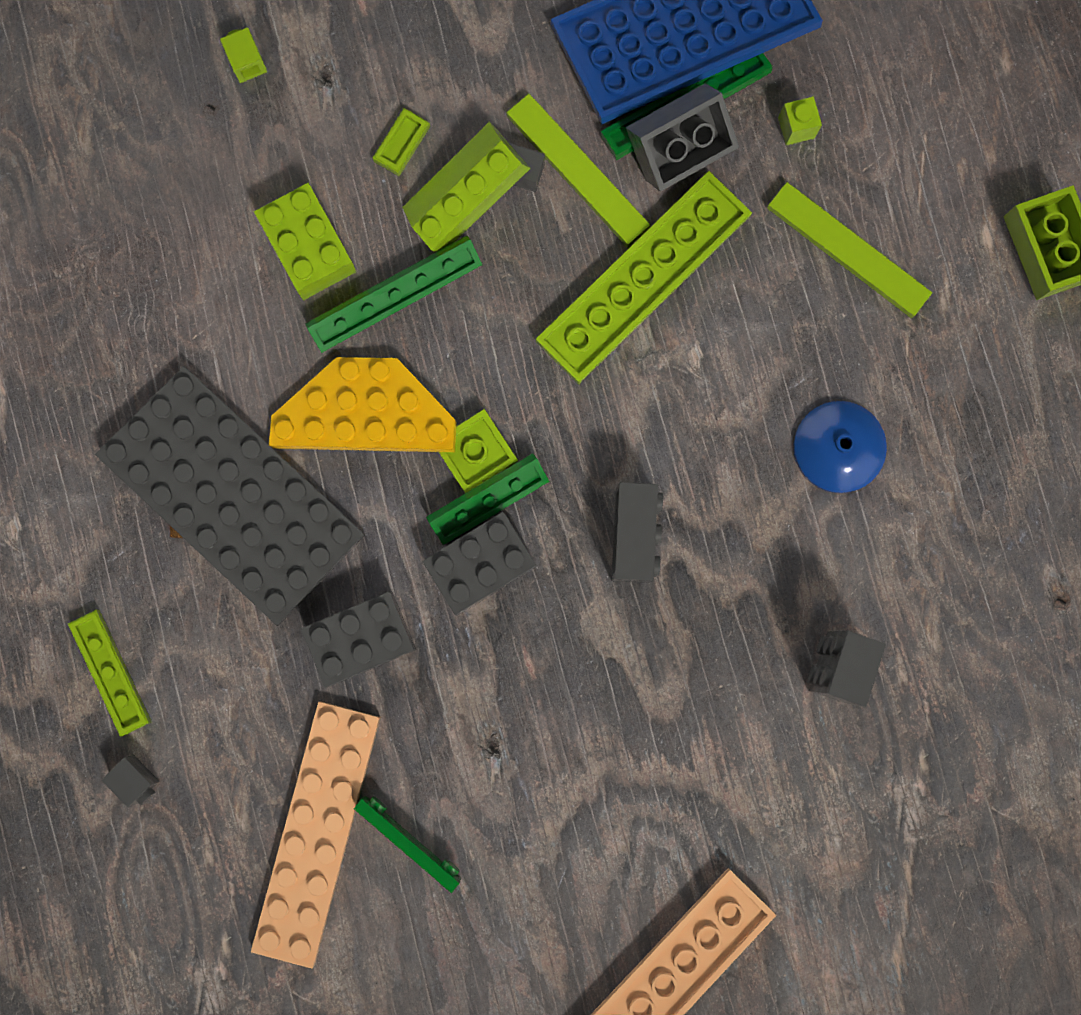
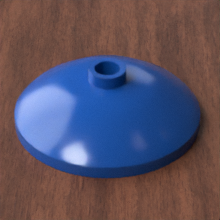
[793,401,887,493]

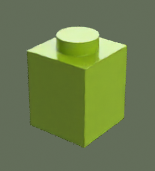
[220,27,268,83]
[778,96,822,146]

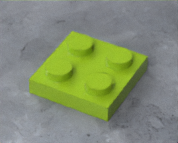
[439,409,518,493]

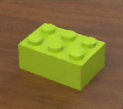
[254,183,357,300]
[1003,185,1081,301]

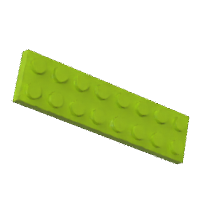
[535,171,752,385]

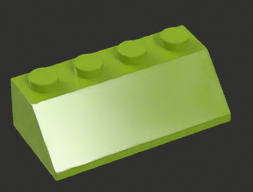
[402,122,531,252]

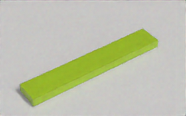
[507,94,651,248]
[767,182,933,319]

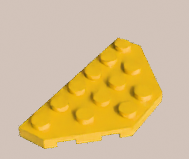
[269,357,457,452]

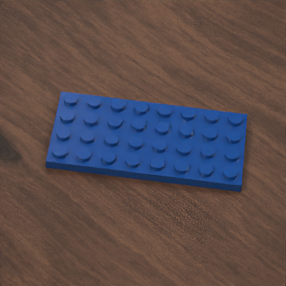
[550,0,823,125]

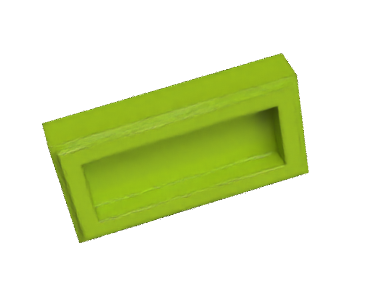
[372,108,431,176]

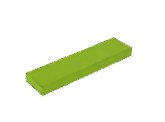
[68,610,152,737]

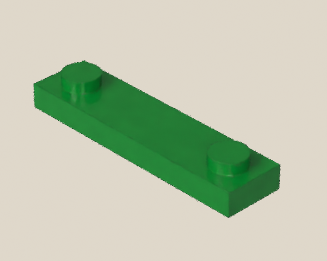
[426,453,550,545]
[354,795,461,893]

